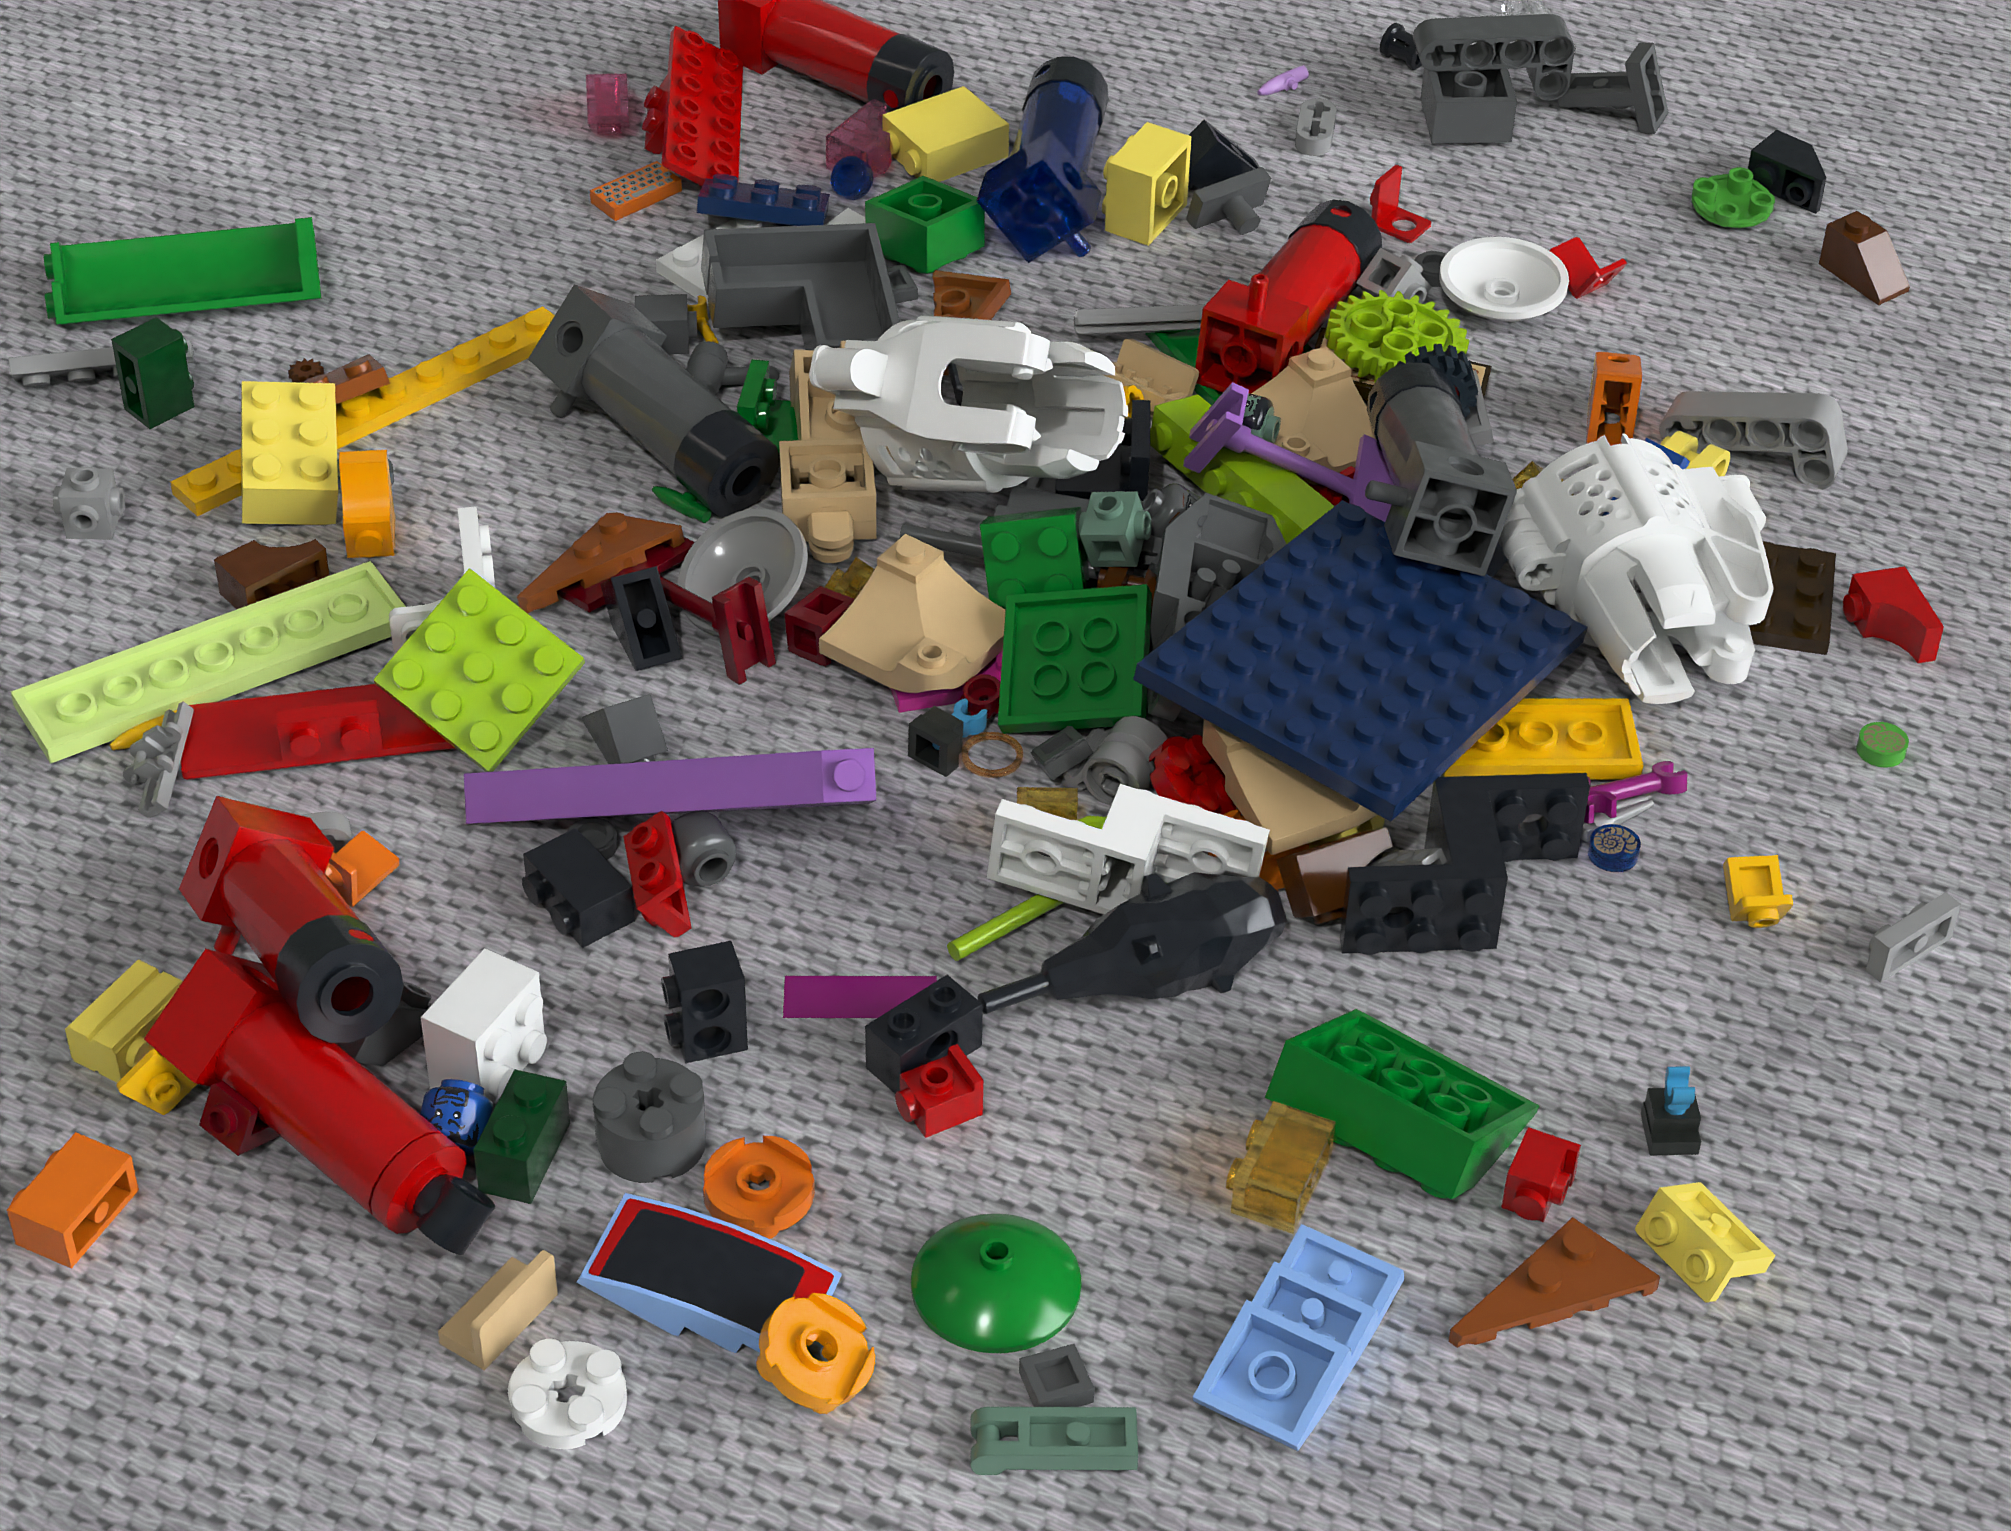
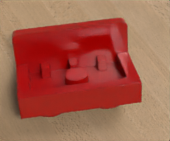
[623,811,692,937]

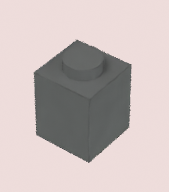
[635,294,698,354]

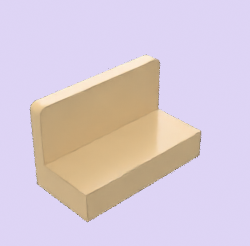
[438,1250,558,1371]

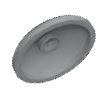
[677,508,808,635]

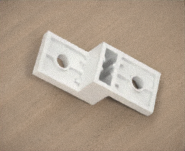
[987,784,1270,914]

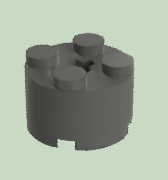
[593,1051,706,1183]

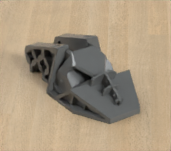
[1147,493,1287,722]

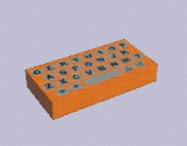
[590,161,682,221]

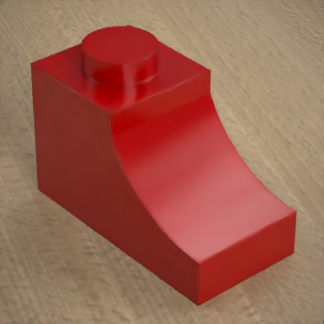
[1843,566,1944,663]

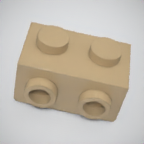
[1104,338,1199,417]

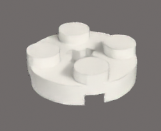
[508,1339,627,1449]

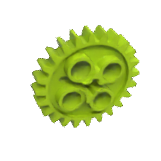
[1325,290,1469,383]

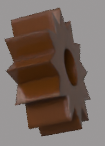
[288,358,324,383]

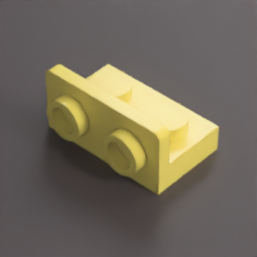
[1635,1182,1776,1302]

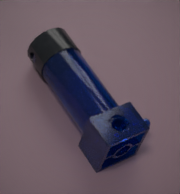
[976,57,1109,263]

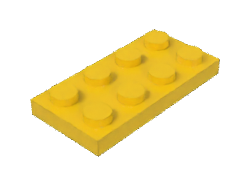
[1443,698,1643,780]

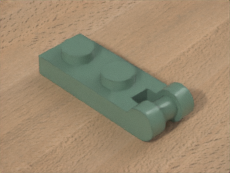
[970,1407,1138,1475]

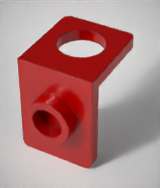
[1370,165,1431,243]
[1549,237,1628,299]

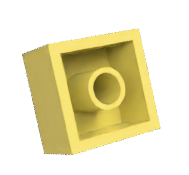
[1102,122,1191,246]

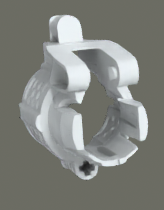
[809,316,1128,493]
[1498,434,1774,704]

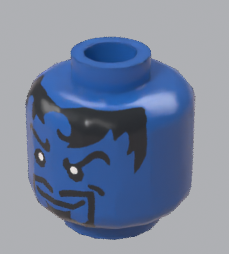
[420,1079,494,1156]

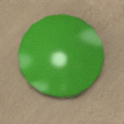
[1691,167,1775,228]

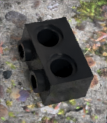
[661,940,748,1064]

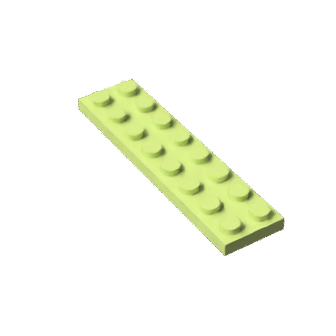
[11,561,406,764]

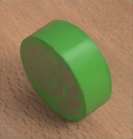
[1856,722,1909,768]

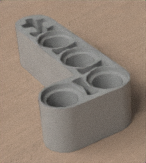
[1659,391,1848,490]

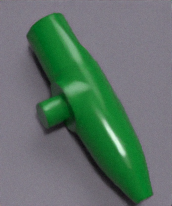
[652,486,712,523]

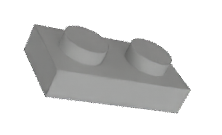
[1865,892,1961,983]

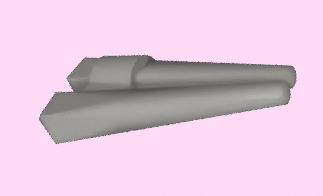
[1581,795,1654,842]

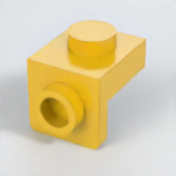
[1723,855,1793,928]

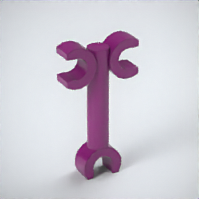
[1584,761,1688,824]

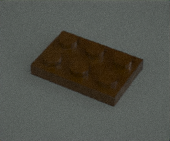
[1749,541,1836,655]

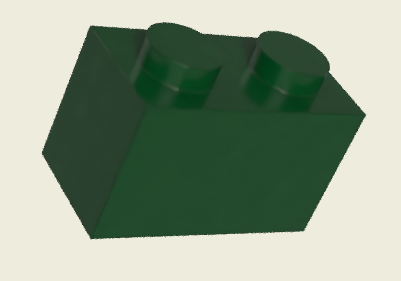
[111,317,195,429]
[473,1069,570,1204]

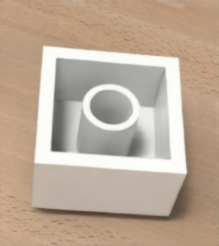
[421,948,547,1103]

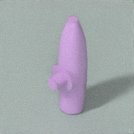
[1257,65,1309,95]

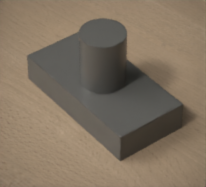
[1186,167,1271,235]

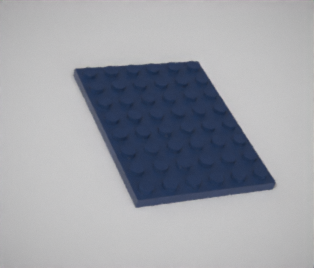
[1133,500,1588,822]

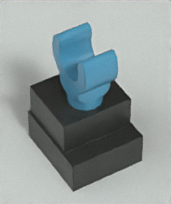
[908,699,987,777]
[1641,1066,1701,1156]

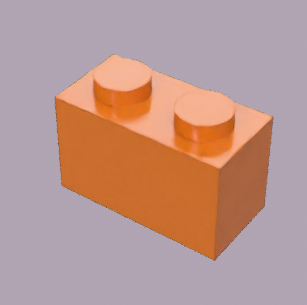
[7,1132,139,1269]

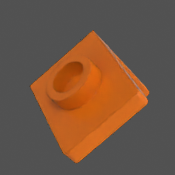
[324,831,399,907]

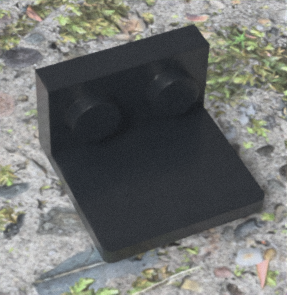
[1055,400,1151,501]

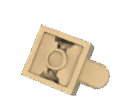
[779,438,877,563]

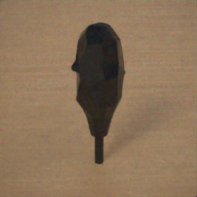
[977,872,1287,1014]

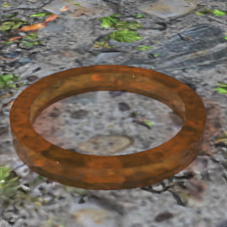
[962,732,1023,778]

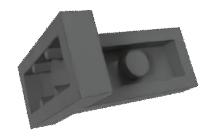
[1558,43,1669,134]

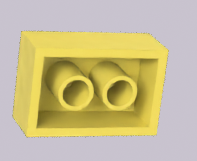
[241,381,338,525]

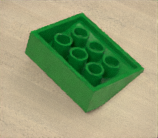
[1265,1009,1540,1200]

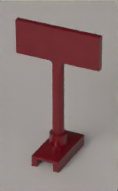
[557,537,776,685]

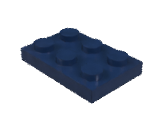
[697,174,830,226]

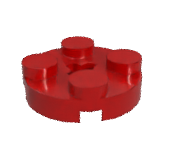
[1148,735,1236,815]

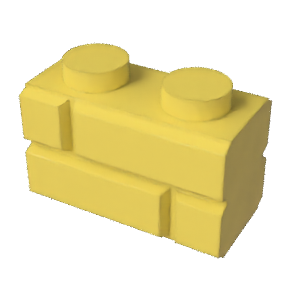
[65,959,183,1083]

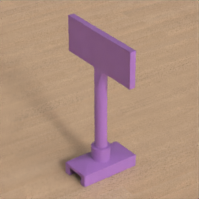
[1183,382,1394,522]

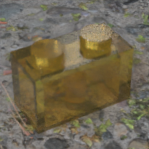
[1226,1101,1336,1234]

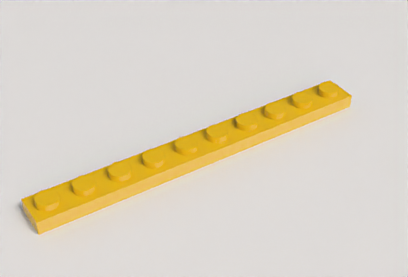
[170,306,555,517]

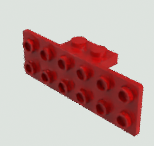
[642,26,743,186]
[181,684,455,779]

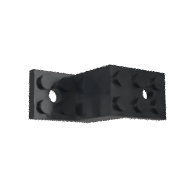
[1340,773,1590,955]

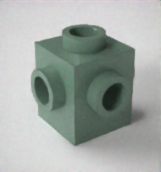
[1079,491,1152,567]

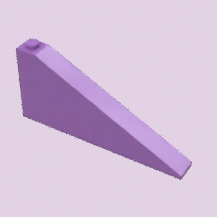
[464,748,876,824]

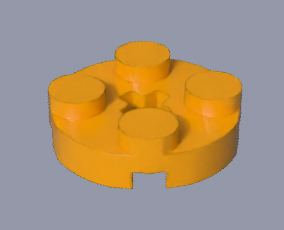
[756,1293,875,1414]

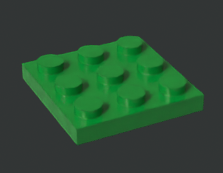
[998,584,1152,734]

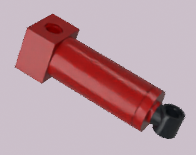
[144,948,495,1255]

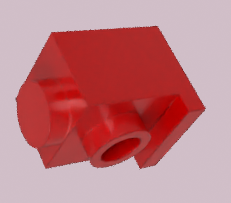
[895,1044,984,1138]
[1501,1127,1581,1222]

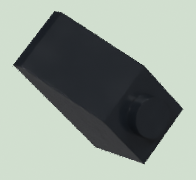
[1188,119,1260,190]
[600,566,682,671]

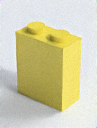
[880,86,1009,182]

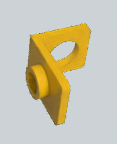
[116,1049,197,1115]

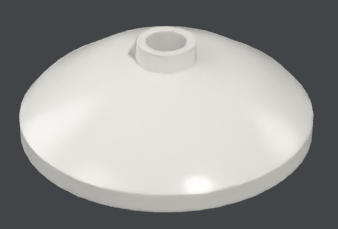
[1439,237,1569,322]

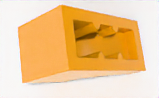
[339,450,396,558]

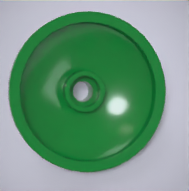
[911,1213,1081,1354]

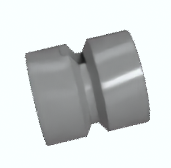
[1082,716,1167,806]

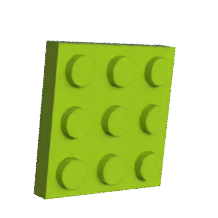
[373,568,585,772]

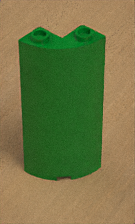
[44,217,322,325]

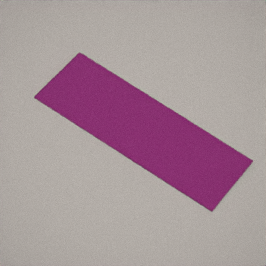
[783,976,937,1018]

